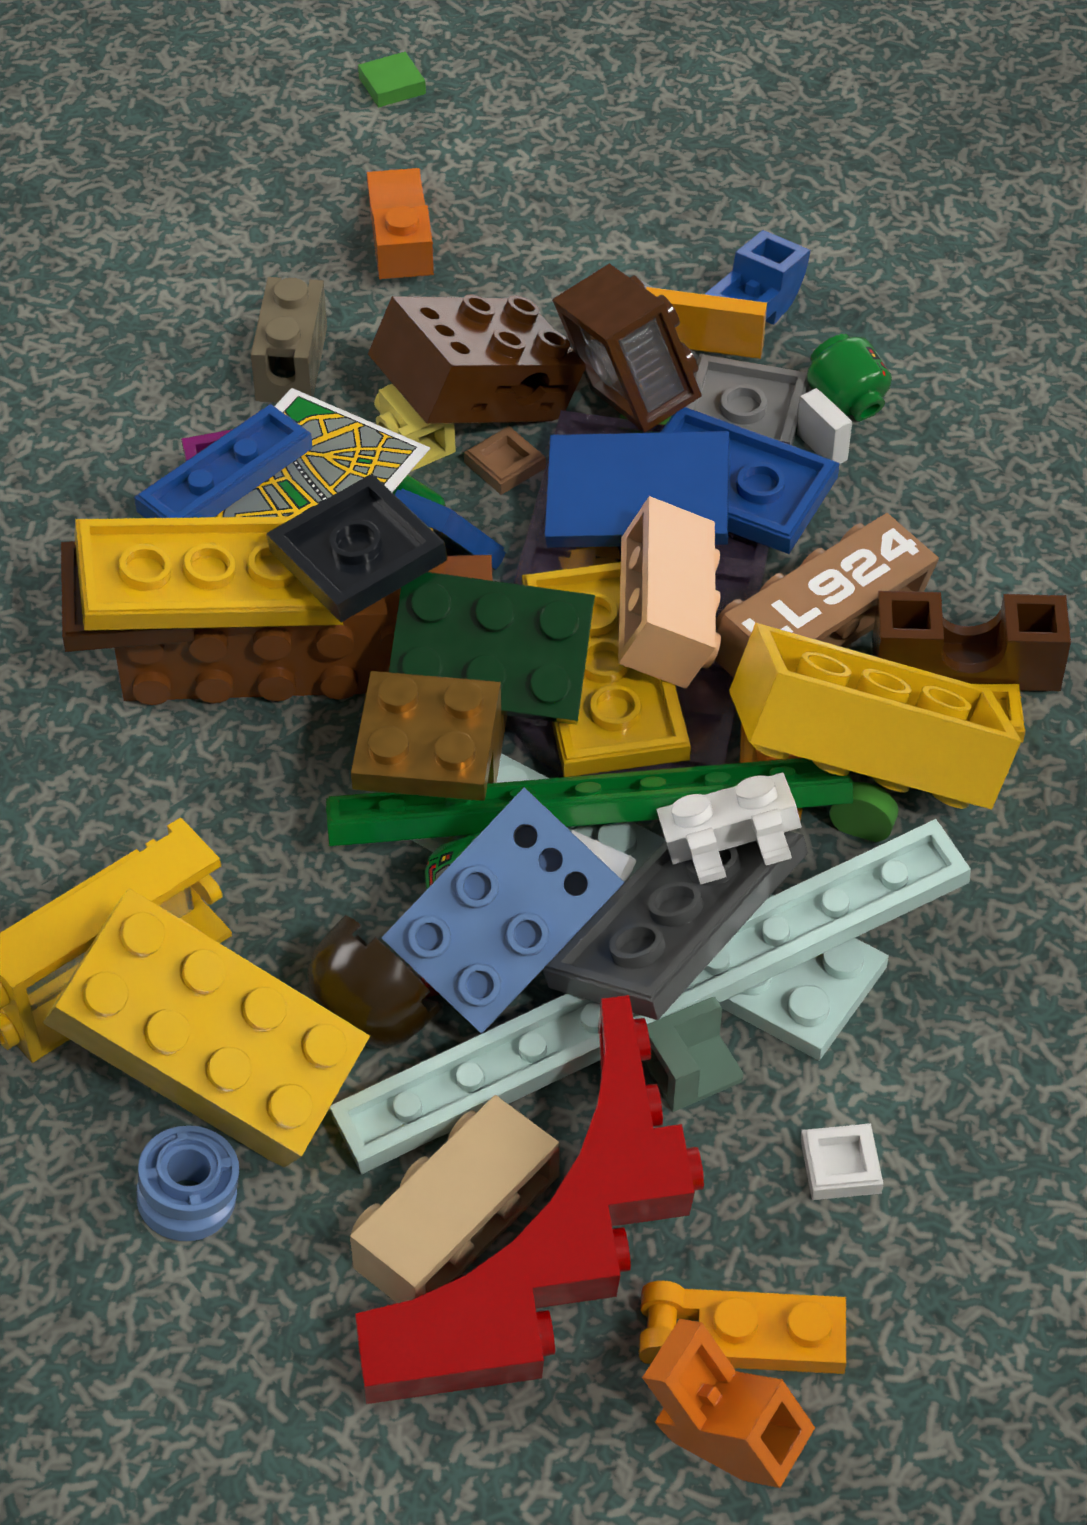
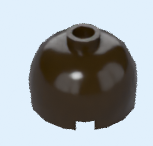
[308,915,442,1049]

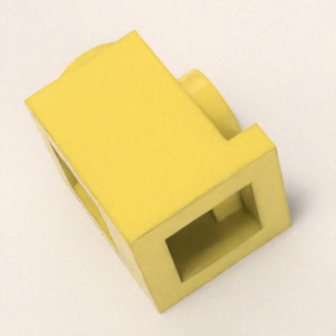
[374,384,456,472]

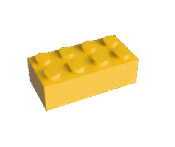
[729,622,1021,810]
[43,888,370,1167]

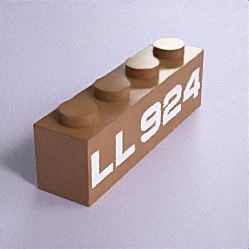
[715,513,939,678]

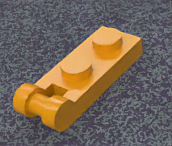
[639,1280,846,1374]

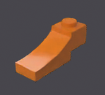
[367,168,434,279]

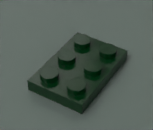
[389,572,595,725]

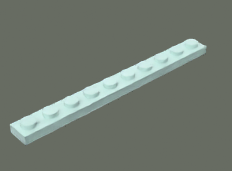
[330,819,971,1174]

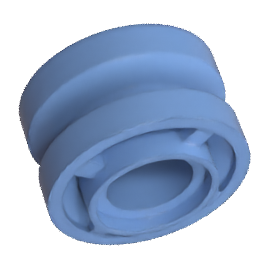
[137,1126,239,1241]

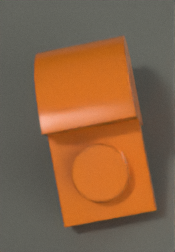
[642,1319,815,1488]

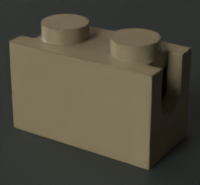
[251,277,327,403]

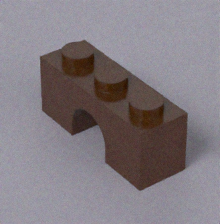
[872,591,1071,691]

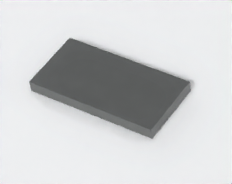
[543,831,808,1020]

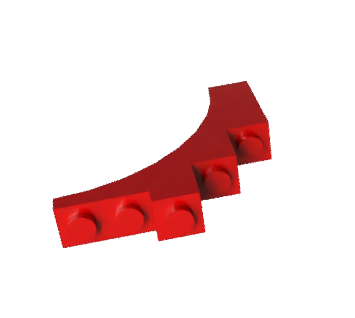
[355,995,704,1404]

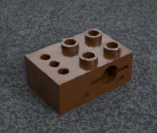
[368,294,587,424]

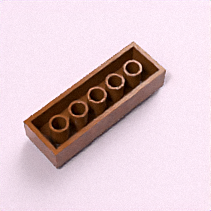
[114,555,493,705]

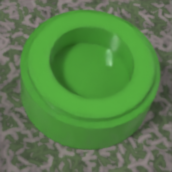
[830,782,899,842]

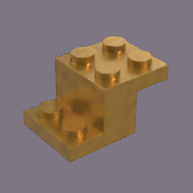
[351,671,507,801]

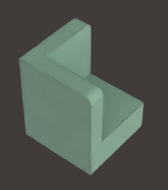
[641,997,743,1112]

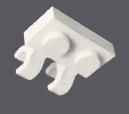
[656,772,802,885]

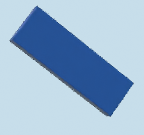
[134,404,313,518]
[395,488,506,570]

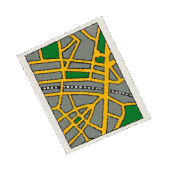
[215,388,431,517]

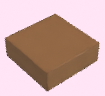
[464,426,546,495]

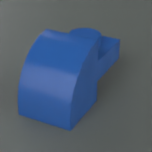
[705,230,811,325]

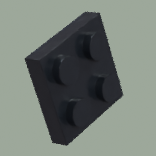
[266,473,447,623]

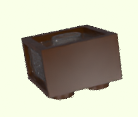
[552,263,702,433]

